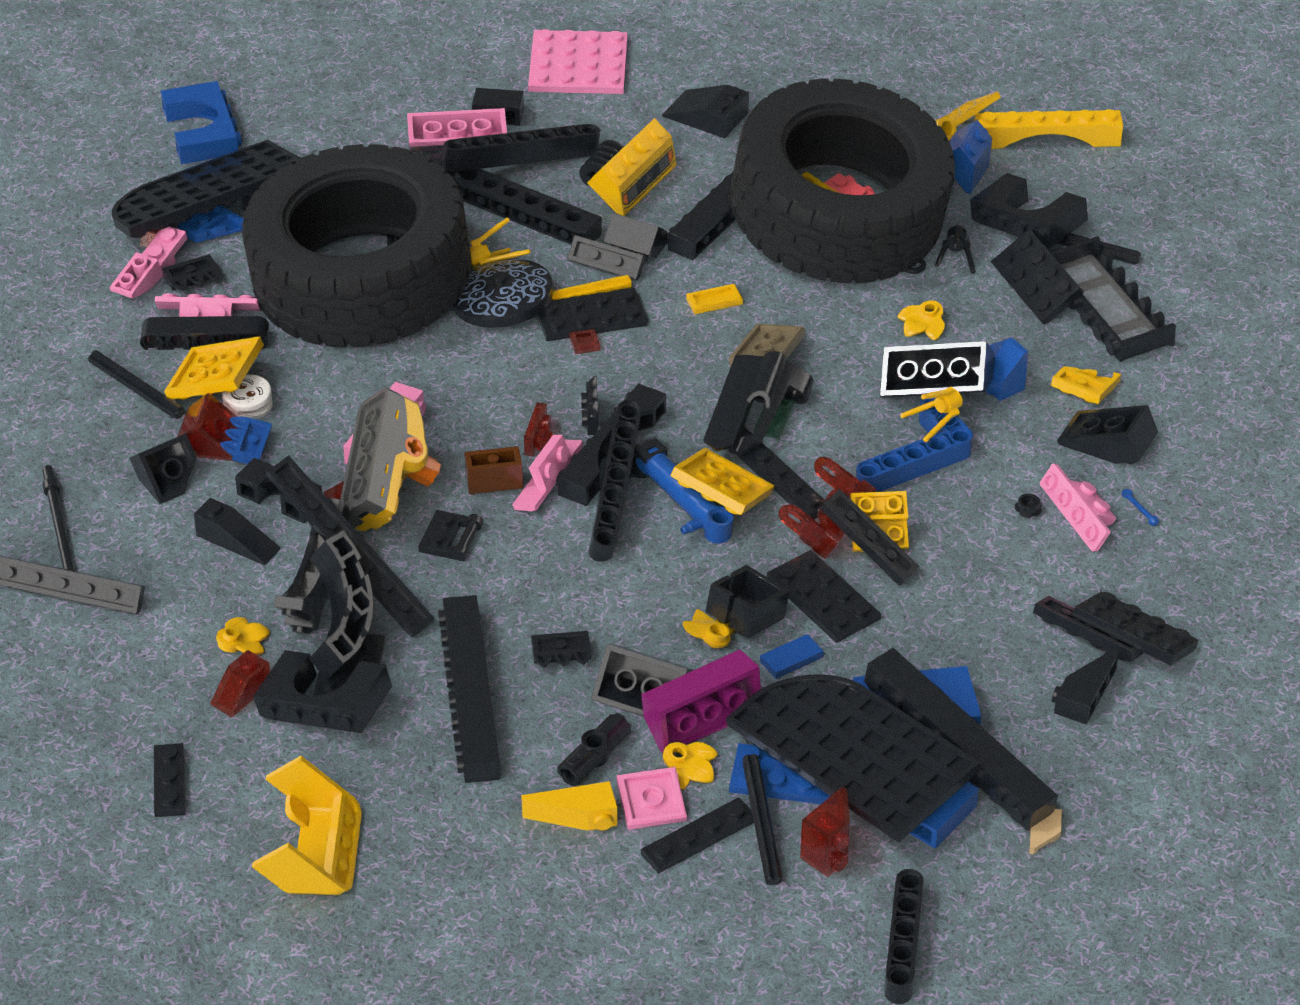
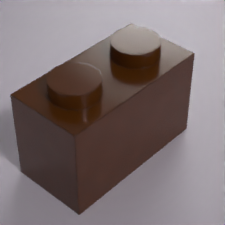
[464,446,523,494]

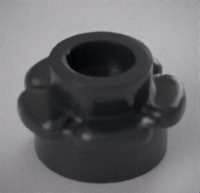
[1015,494,1042,518]

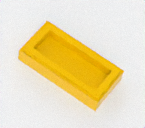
[686,284,743,315]

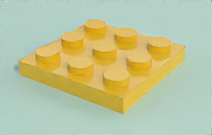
[164,336,264,400]
[670,447,775,515]

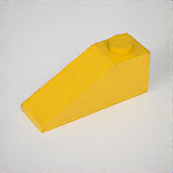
[521,781,617,831]

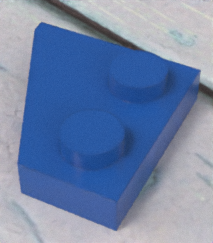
[177,205,243,243]

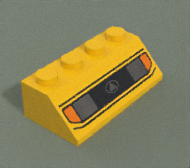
[587,118,677,216]

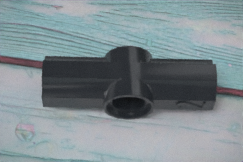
[557,712,631,786]

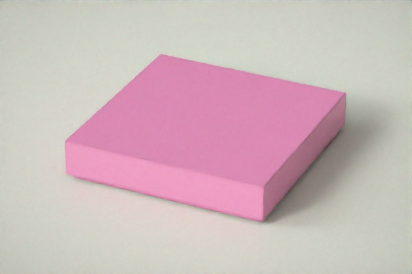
[616,767,687,830]

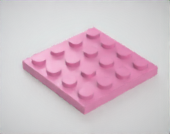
[528,29,627,94]

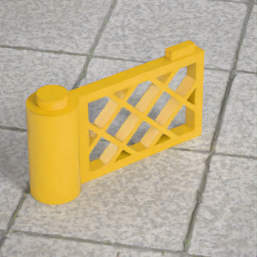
[935,91,1001,141]

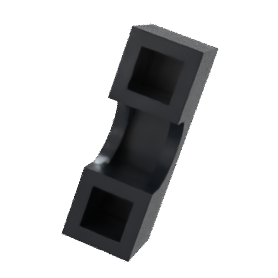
[235,458,322,523]

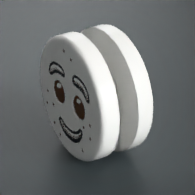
[222,374,273,420]

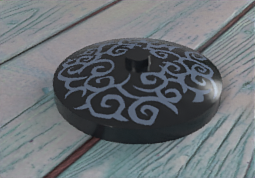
[453,258,554,328]

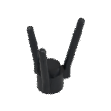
[934,225,976,274]

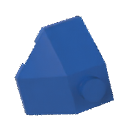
[986,337,1029,401]

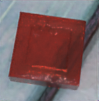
[569,329,600,354]

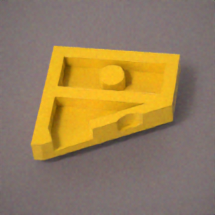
[1051,366,1121,404]

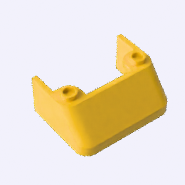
[252,756,362,895]

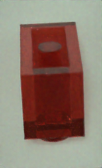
[210,650,270,718]

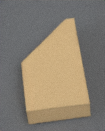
[1029,809,1062,854]

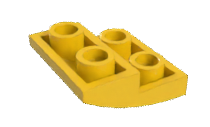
[850,491,909,552]

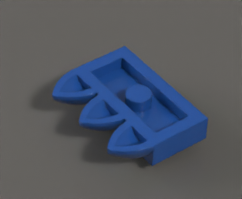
[220,416,272,464]

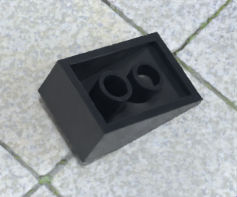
[662,85,749,138]
[1057,405,1158,464]

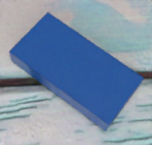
[760,634,824,679]

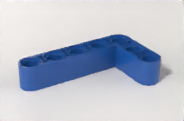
[855,398,973,493]

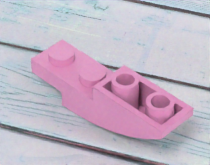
[109,226,187,298]

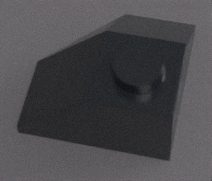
[129,433,197,504]

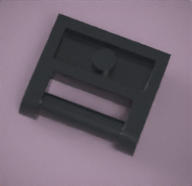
[418,510,484,562]

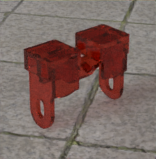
[778,457,876,559]

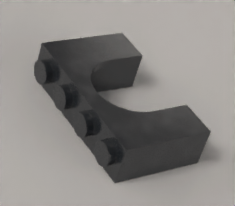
[970,173,1088,247]
[253,650,392,733]

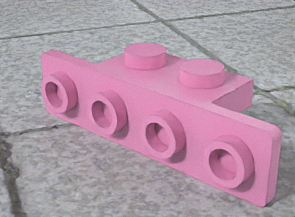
[155,293,260,317]
[512,435,584,511]
[1040,464,1117,551]

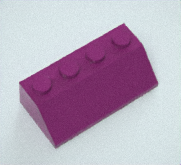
[642,649,761,754]

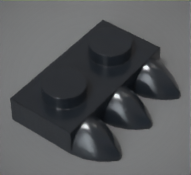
[162,254,220,291]
[581,375,598,435]
[531,631,591,668]

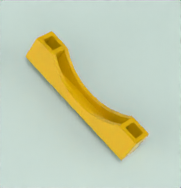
[974,109,1123,149]

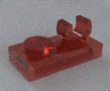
[524,402,553,457]

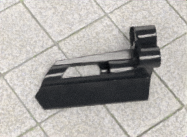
[703,351,814,455]

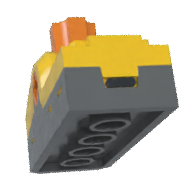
[341,387,441,531]

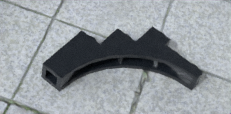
[274,498,350,634]

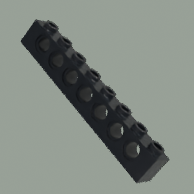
[429,151,602,245]

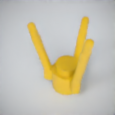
[470,218,531,268]
[900,387,963,442]

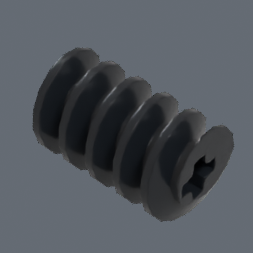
[579,140,624,186]

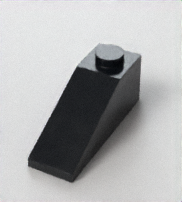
[194,498,280,565]
[1051,648,1120,725]

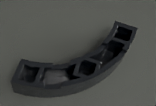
[309,530,373,681]

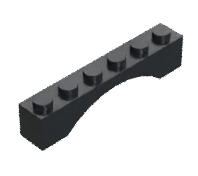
[556,383,666,506]

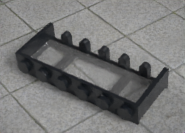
[1050,236,1176,362]

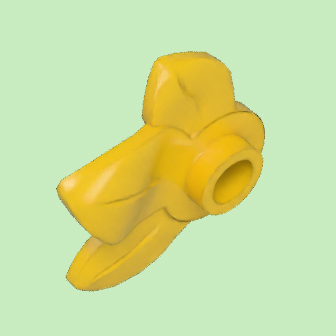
[897,300,945,341]
[682,609,736,648]
[216,617,271,655]
[663,742,718,789]

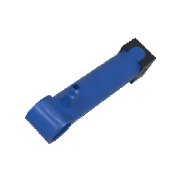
[632,438,734,543]

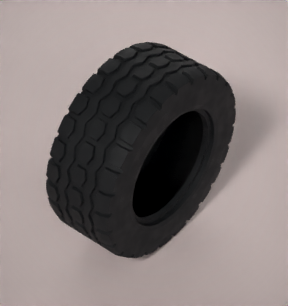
[730,79,955,283]
[242,144,471,347]

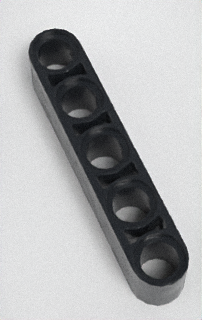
[140,316,269,350]
[884,869,924,1004]

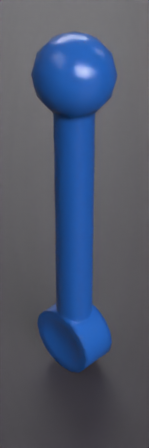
[1122,489,1159,526]

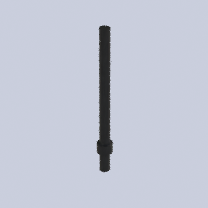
[42,465,75,571]

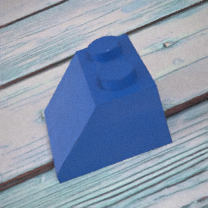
[949,120,992,194]

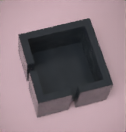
[705,565,790,638]

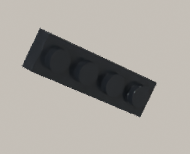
[820,489,920,586]
[1033,596,1144,662]
[641,797,754,874]

